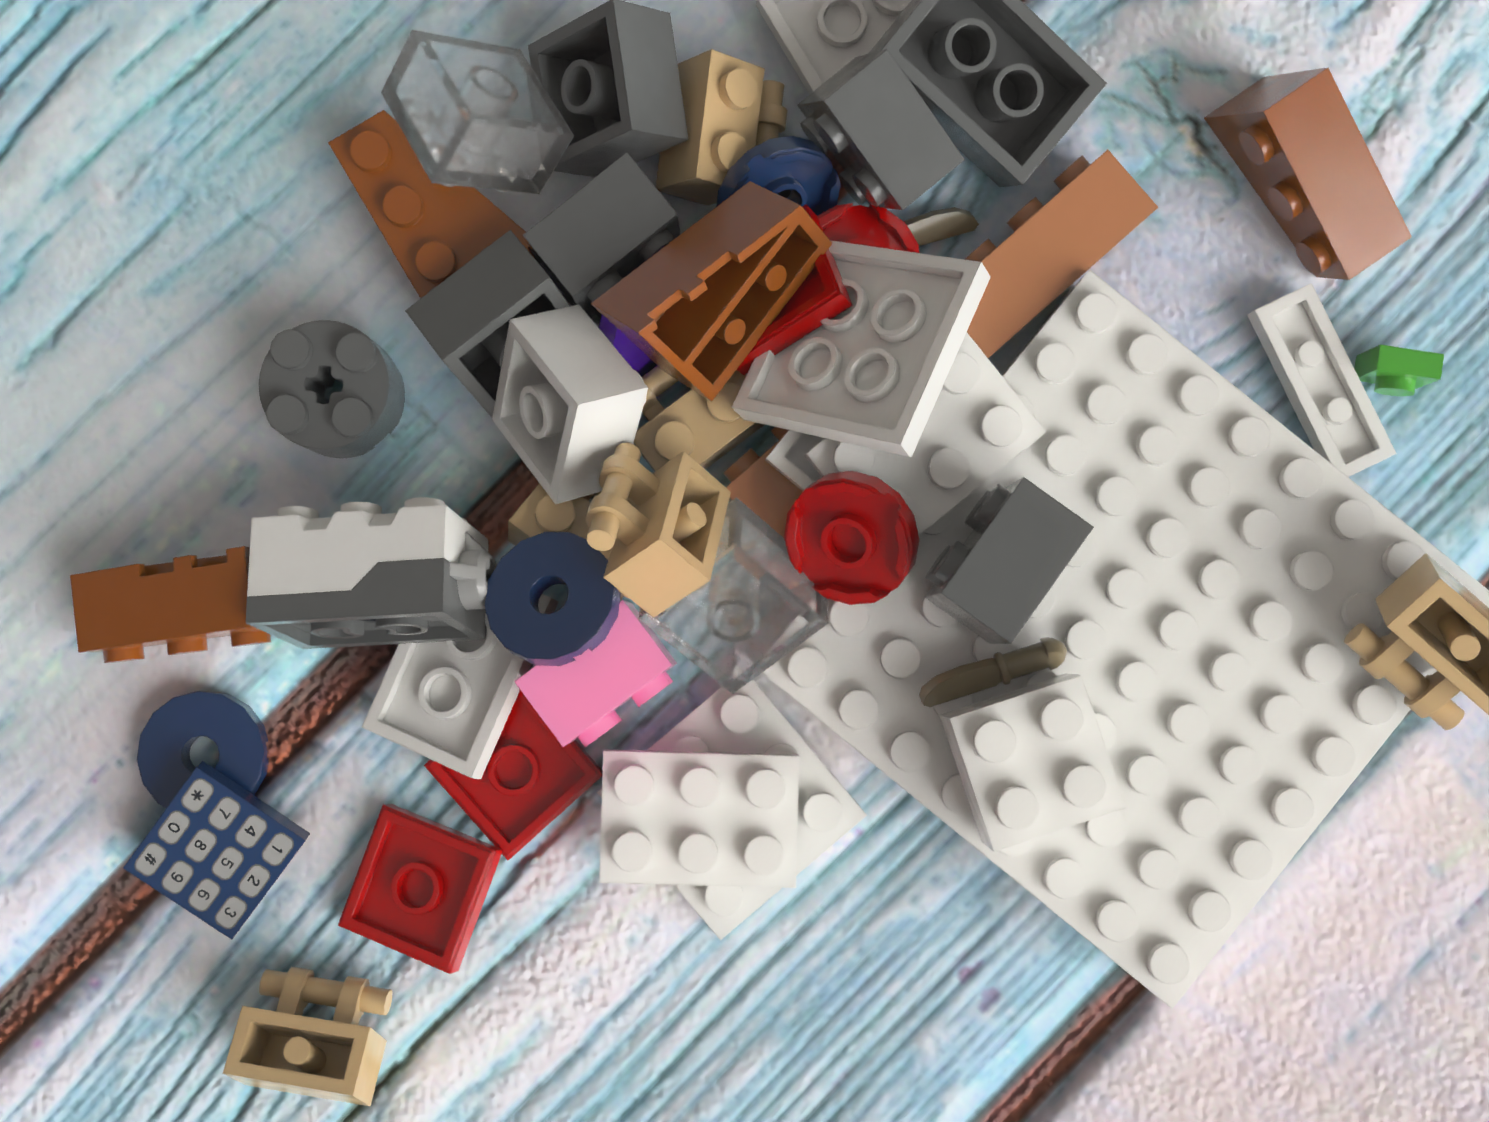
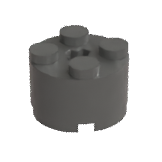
[259,320,405,458]

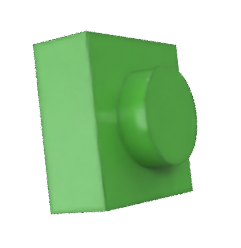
[1354,344,1444,396]

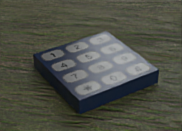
[123,761,310,940]

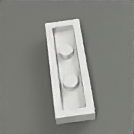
[1247,283,1397,477]

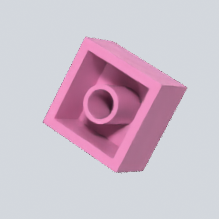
[514,600,677,747]

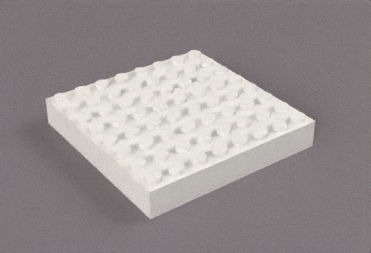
[761,270,1489,1009]

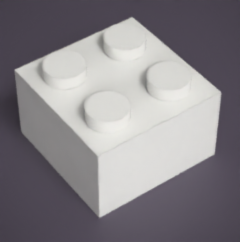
[492,305,648,504]
[940,673,1127,852]

